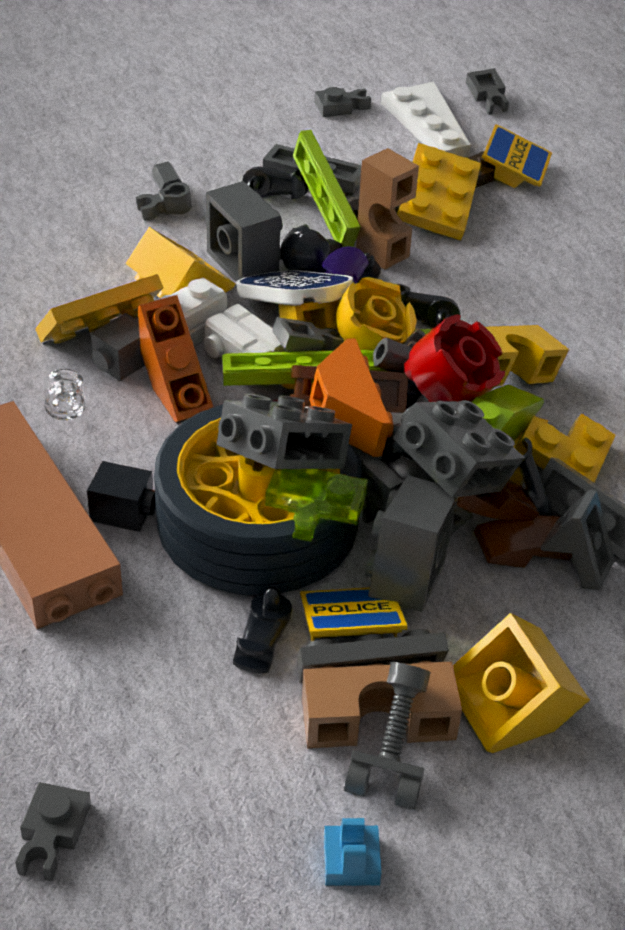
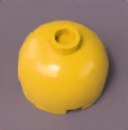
[336,277,417,350]

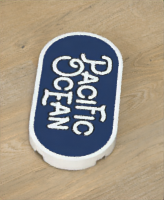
[236,270,353,305]

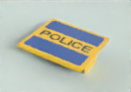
[482,124,552,188]
[300,587,407,641]

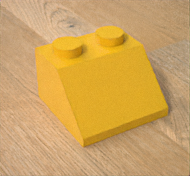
[126,227,236,299]
[453,613,590,753]

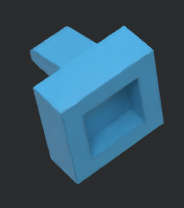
[324,818,382,886]

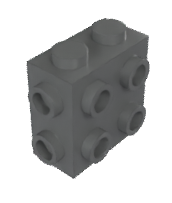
[217,394,352,469]
[392,400,525,498]

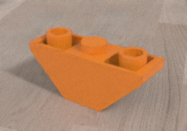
[138,295,213,422]
[309,338,393,457]

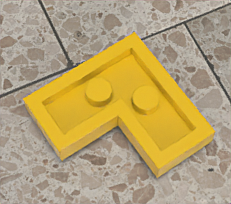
[515,413,616,483]

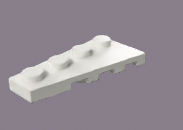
[381,81,471,157]

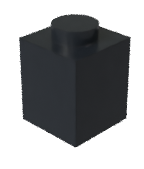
[87,461,156,532]

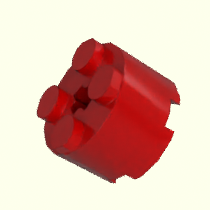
[404,314,505,402]

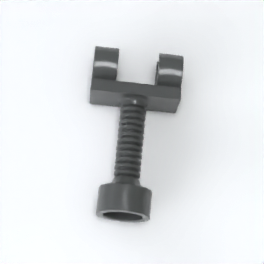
[344,662,431,810]

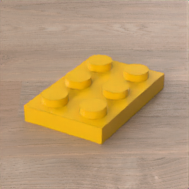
[397,143,481,241]
[35,274,164,344]

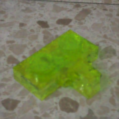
[265,469,368,542]

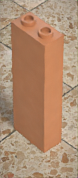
[0,401,123,629]

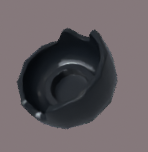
[281,224,332,273]

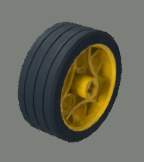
[154,401,362,595]

